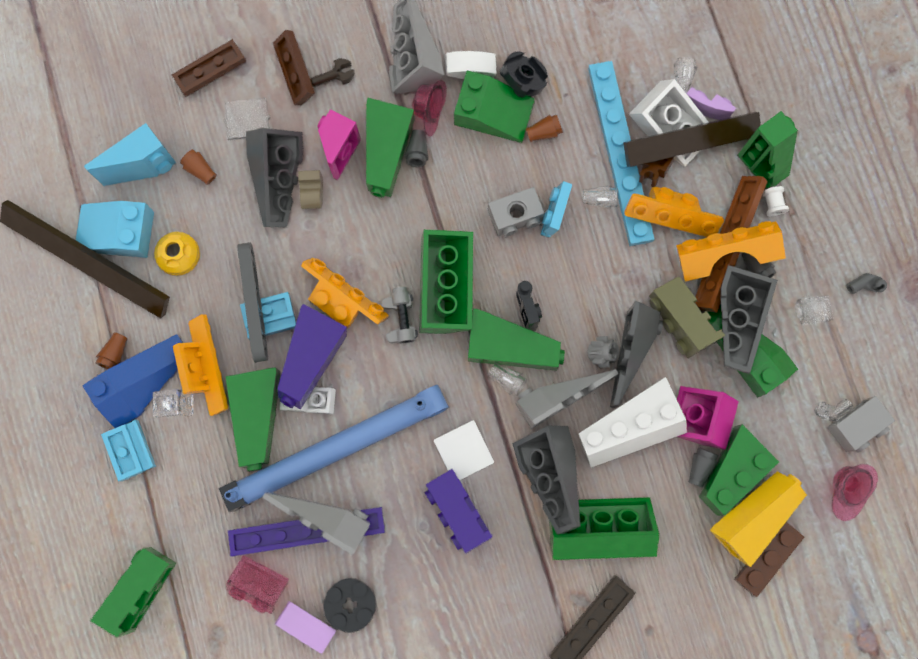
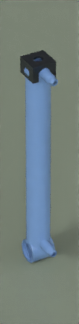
[218,385,449,512]

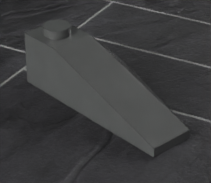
[720,265,778,374]
[512,425,580,534]

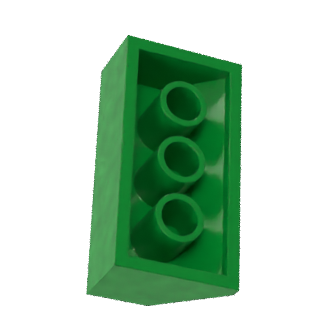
[419,229,473,334]
[549,497,660,560]

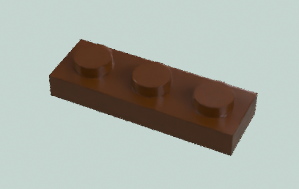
[273,30,315,105]
[171,39,246,97]
[734,522,804,597]

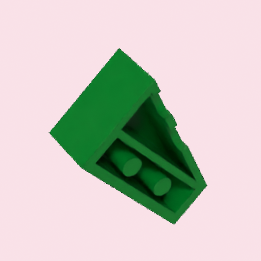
[699,424,779,516]
[90,547,176,638]

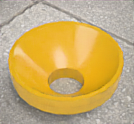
[154,232,200,276]

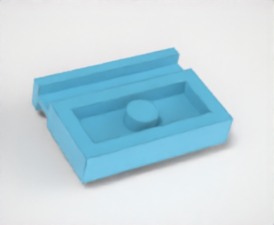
[540,181,573,238]
[240,292,296,340]
[101,420,156,482]

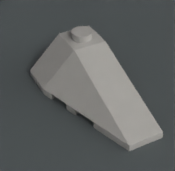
[389,0,444,94]
[516,370,619,429]

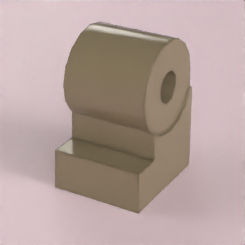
[298,170,323,209]

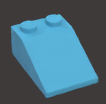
[84,123,176,186]
[76,201,154,258]

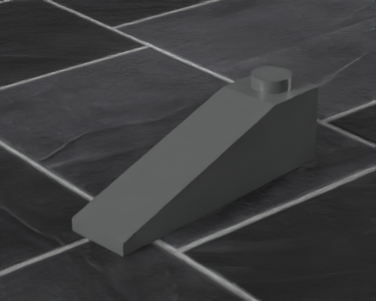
[246,128,303,228]
[610,301,663,408]

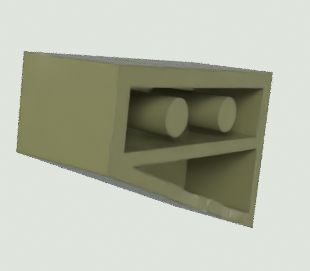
[649,276,725,358]

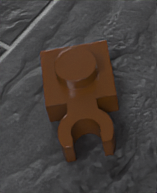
[639,157,674,187]

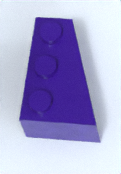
[424,469,493,554]

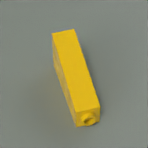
[710,471,807,567]

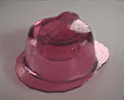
[412,80,447,137]
[832,464,878,521]

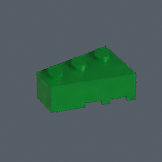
[737,111,798,189]

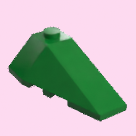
[707,304,798,398]

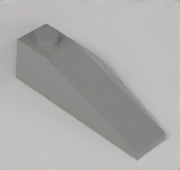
[262,492,371,555]

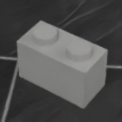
[827,396,895,453]

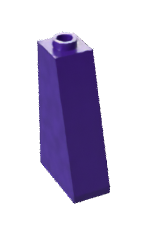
[277,304,347,410]

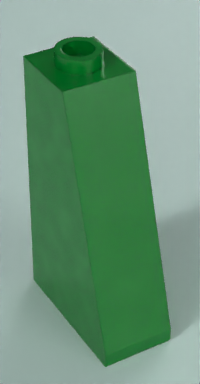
[366,98,415,198]
[468,308,565,371]
[225,367,281,472]

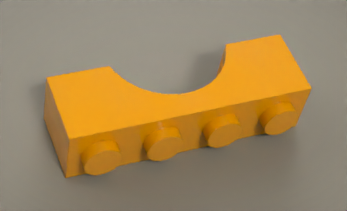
[676,221,786,282]

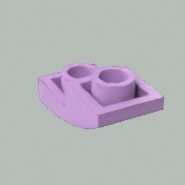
[686,87,736,120]
[274,601,336,654]

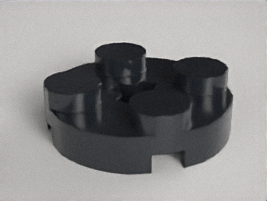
[500,52,548,98]
[324,578,377,632]

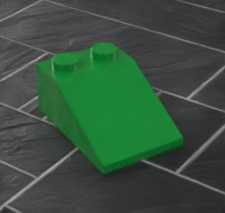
[454,70,535,143]

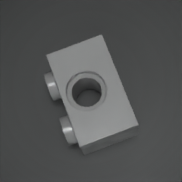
[488,187,544,237]

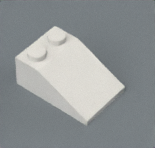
[629,79,708,167]

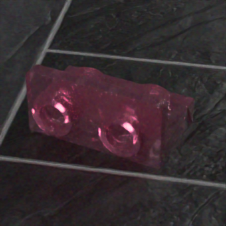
[227,555,289,614]

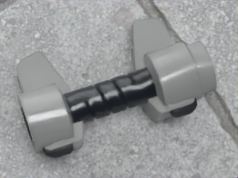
[382,287,418,344]

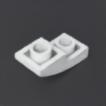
[445,51,497,79]
[280,387,336,414]

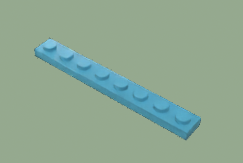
[588,61,655,246]

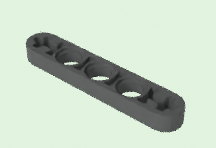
[237,242,268,363]

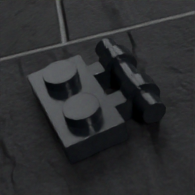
[516,281,542,331]

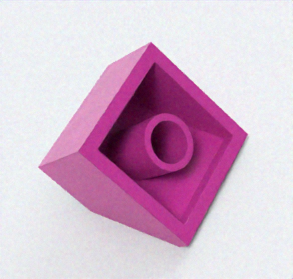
[318,109,361,180]
[677,386,739,450]

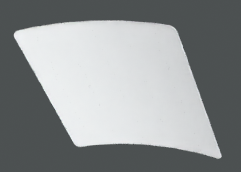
[434,420,494,480]

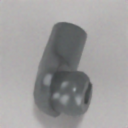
[846,273,887,294]

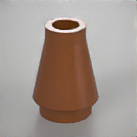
[526,114,563,142]
[180,149,217,185]
[95,332,128,370]

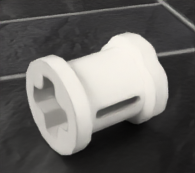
[762,186,789,217]

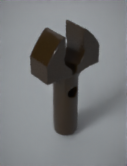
[310,58,355,87]

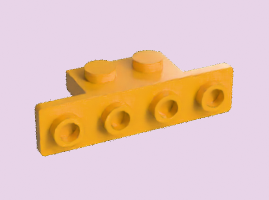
[624,187,724,237]
[301,258,389,328]
[173,314,228,416]

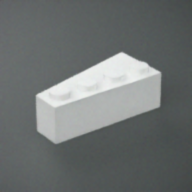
[579,377,687,468]

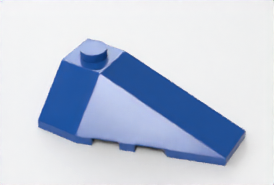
[82,334,183,428]

